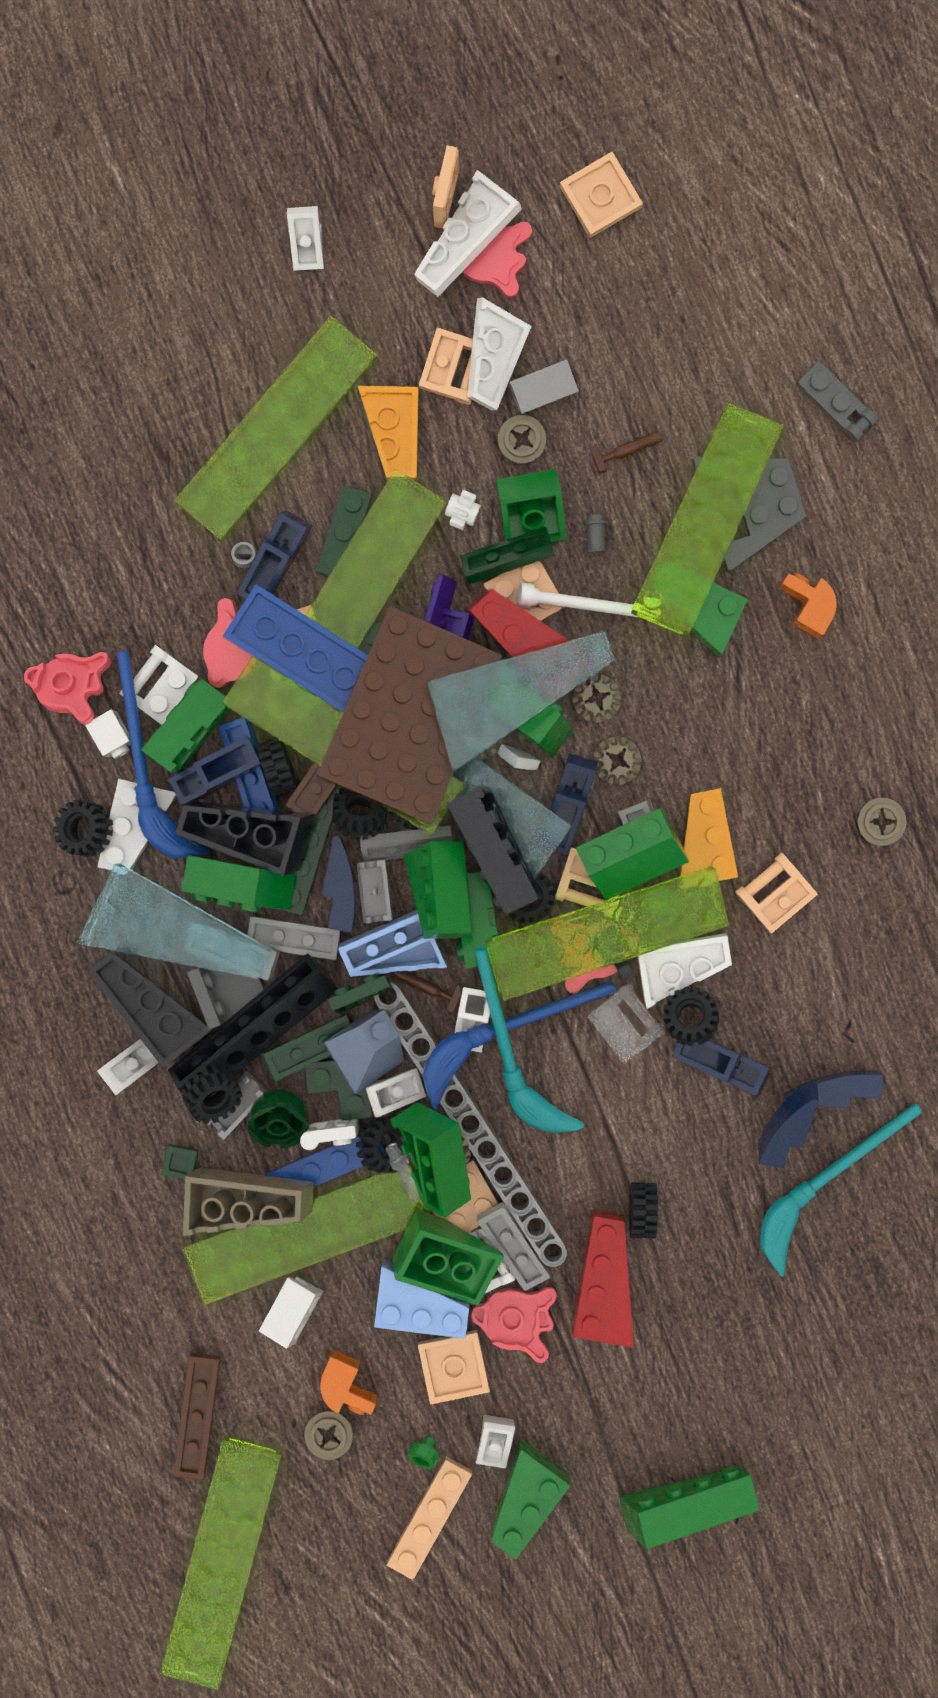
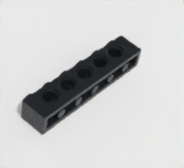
[168,953,338,1098]

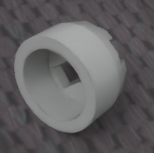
[231,542,256,569]

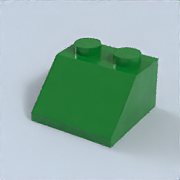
[496,469,566,542]

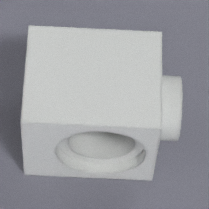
[85,709,131,759]

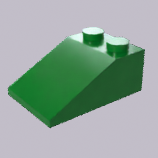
[391,1209,504,1306]

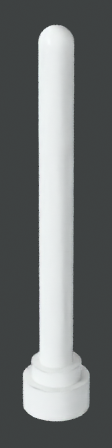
[517,582,661,619]

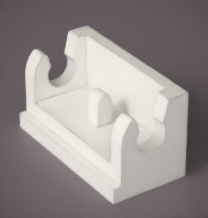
[259,1276,323,1349]

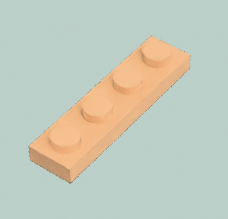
[387,1456,472,1580]

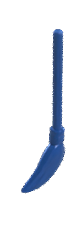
[117,651,211,858]
[423,981,616,1110]

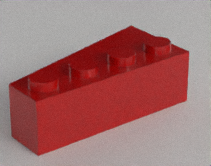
[467,588,598,701]
[571,1209,634,1348]

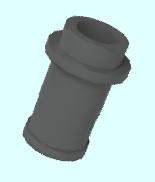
[584,514,608,553]

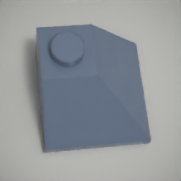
[323,1009,404,1094]

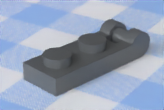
[796,361,879,442]

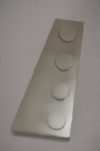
[183,1167,314,1236]

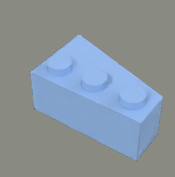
[374,1258,469,1339]

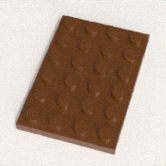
[317,605,503,825]

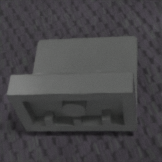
[187,961,264,1030]

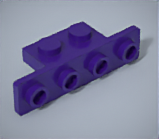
[423,574,474,640]

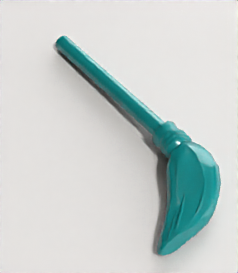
[475,947,584,1133]
[760,1104,922,1277]

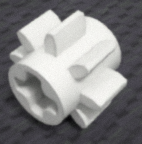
[445,490,481,530]

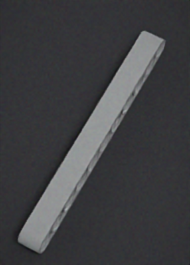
[374,980,567,1267]

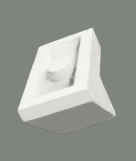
[287,206,324,271]
[97,1039,158,1095]
[366,1068,426,1117]
[476,1415,515,1468]

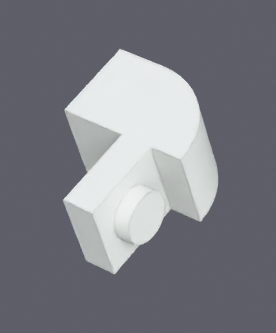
[454,987,490,1053]

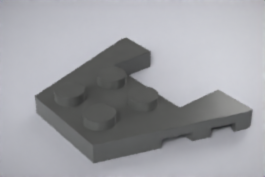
[692,457,806,572]

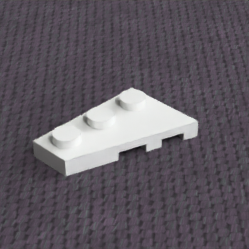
[467,297,531,410]
[97,779,177,874]
[636,933,732,1009]

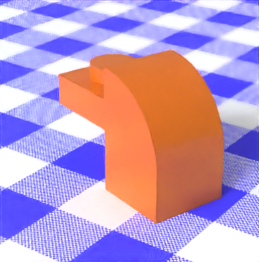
[778,573,837,639]
[320,1349,378,1415]

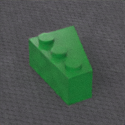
[649,561,748,658]
[181,855,296,912]
[390,1102,471,1218]

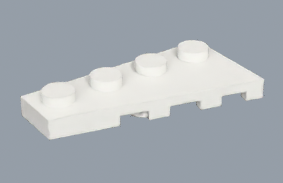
[414,170,522,297]

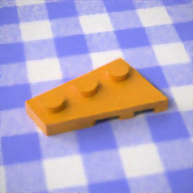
[358,386,419,480]
[678,788,738,889]

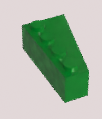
[619,1466,760,1549]

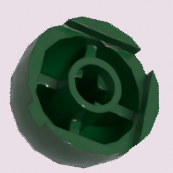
[248,1089,309,1148]

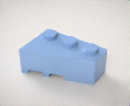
[338,910,447,977]

